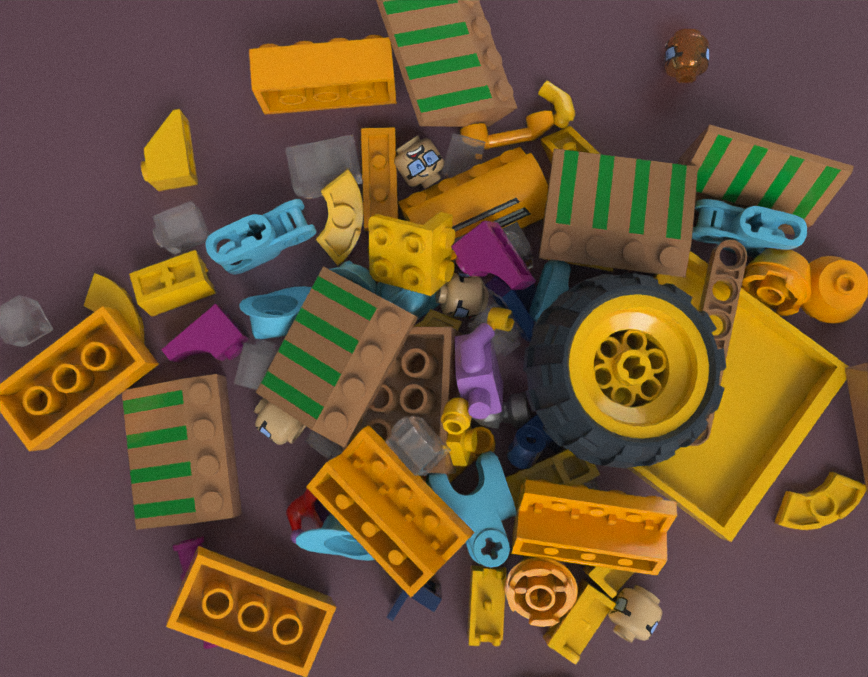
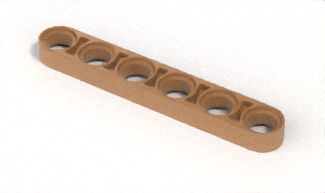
[691,240,747,446]

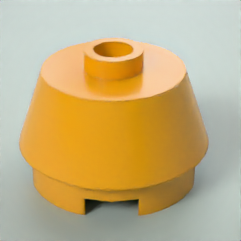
[741,248,811,316]
[801,256,868,324]
[505,556,578,627]

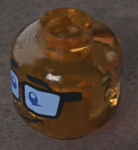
[664,29,709,83]

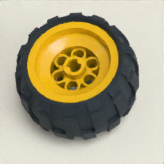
[523,272,726,469]

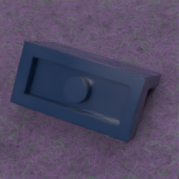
[484,276,537,343]
[386,579,442,622]

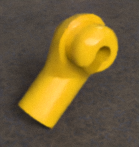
[538,80,576,129]

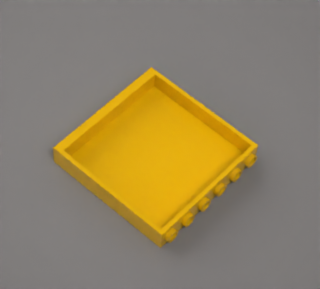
[595,251,849,542]

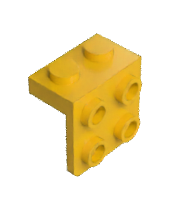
[368,212,455,296]

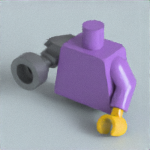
[455,307,531,429]

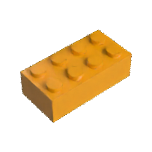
[249,35,397,115]
[0,306,159,452]
[166,546,336,677]

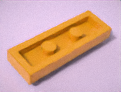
[361,127,398,231]

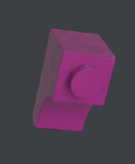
[451,221,536,290]
[161,304,249,363]

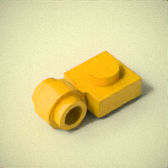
[441,398,477,466]

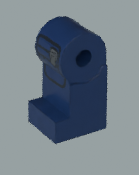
[506,414,563,469]

